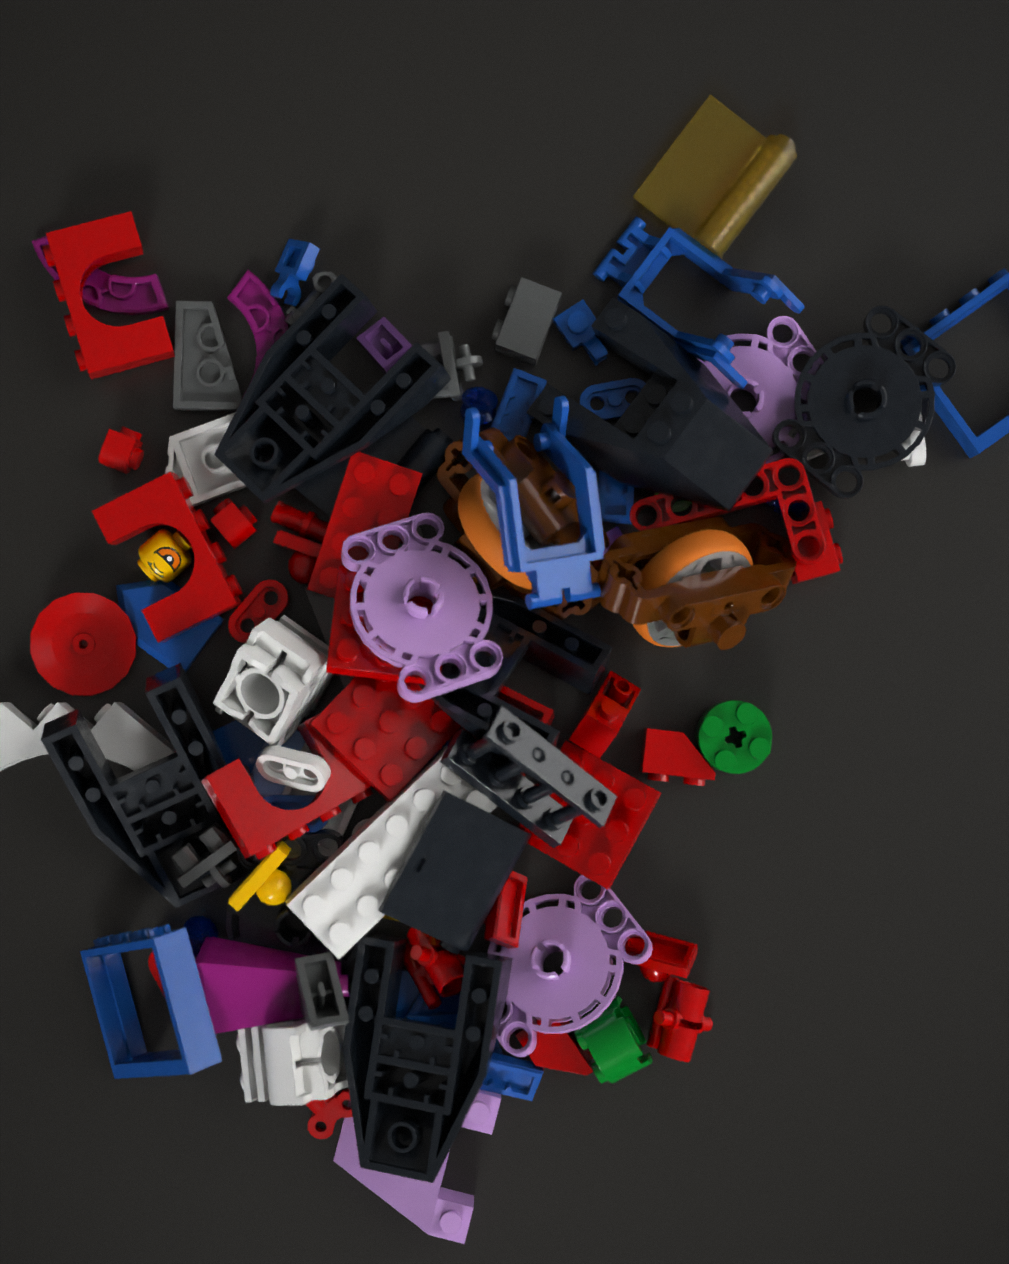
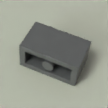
[491,277,562,366]

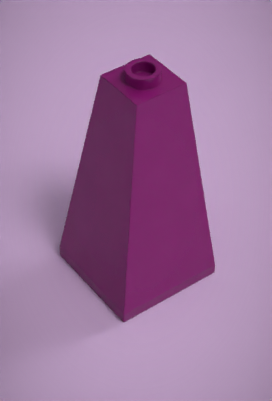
[195,937,350,1034]

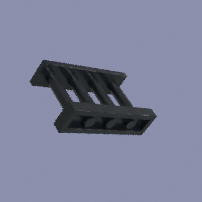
[440,706,617,848]

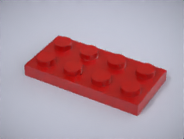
[307,452,423,599]

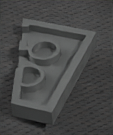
[173,301,243,411]

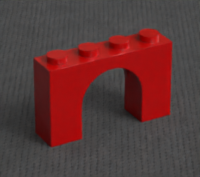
[42,211,174,380]
[92,471,243,643]
[201,713,373,860]

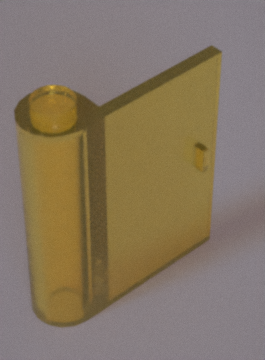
[633,94,797,259]

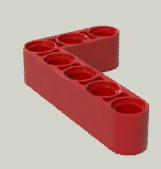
[629,458,826,565]

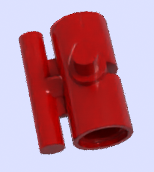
[403,927,466,1010]
[646,975,713,1062]

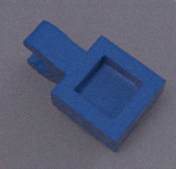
[270,239,320,306]
[553,299,608,366]

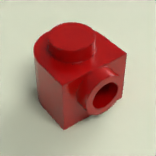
[98,426,144,474]
[210,498,258,549]

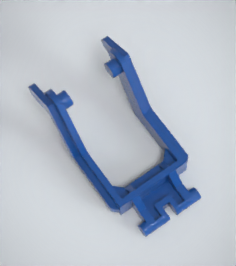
[593,216,805,389]
[462,396,605,609]

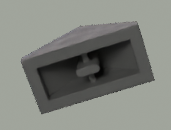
[295,952,349,1031]

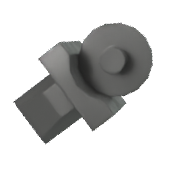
[421,331,483,402]
[171,822,238,888]

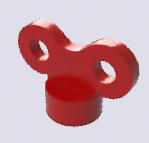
[305,1089,353,1139]

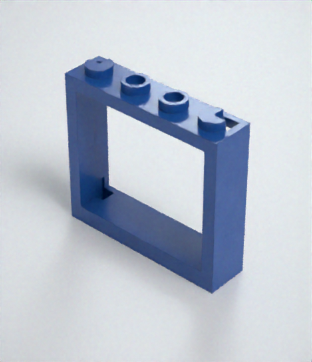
[900,267,1009,458]
[80,924,222,1079]

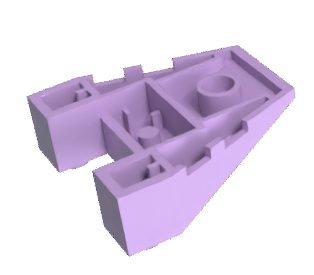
[333,1089,501,1244]

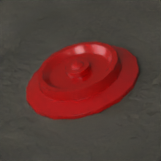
[30,592,136,696]

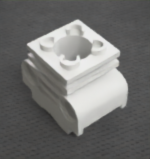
[213,615,334,746]
[236,1008,348,1106]

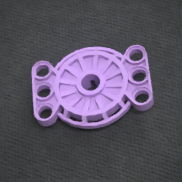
[698,316,824,464]
[341,512,503,703]
[487,875,653,1057]

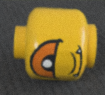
[137,529,192,583]

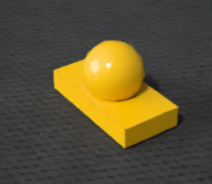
[228,841,292,911]

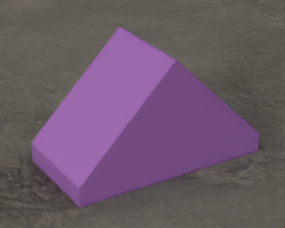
[356,317,412,375]

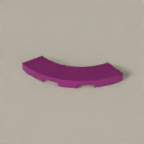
[32,236,170,315]
[227,269,289,396]

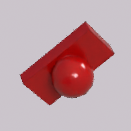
[273,530,322,584]
[484,870,528,949]
[624,930,698,982]

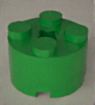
[694,700,772,774]
[574,996,653,1084]

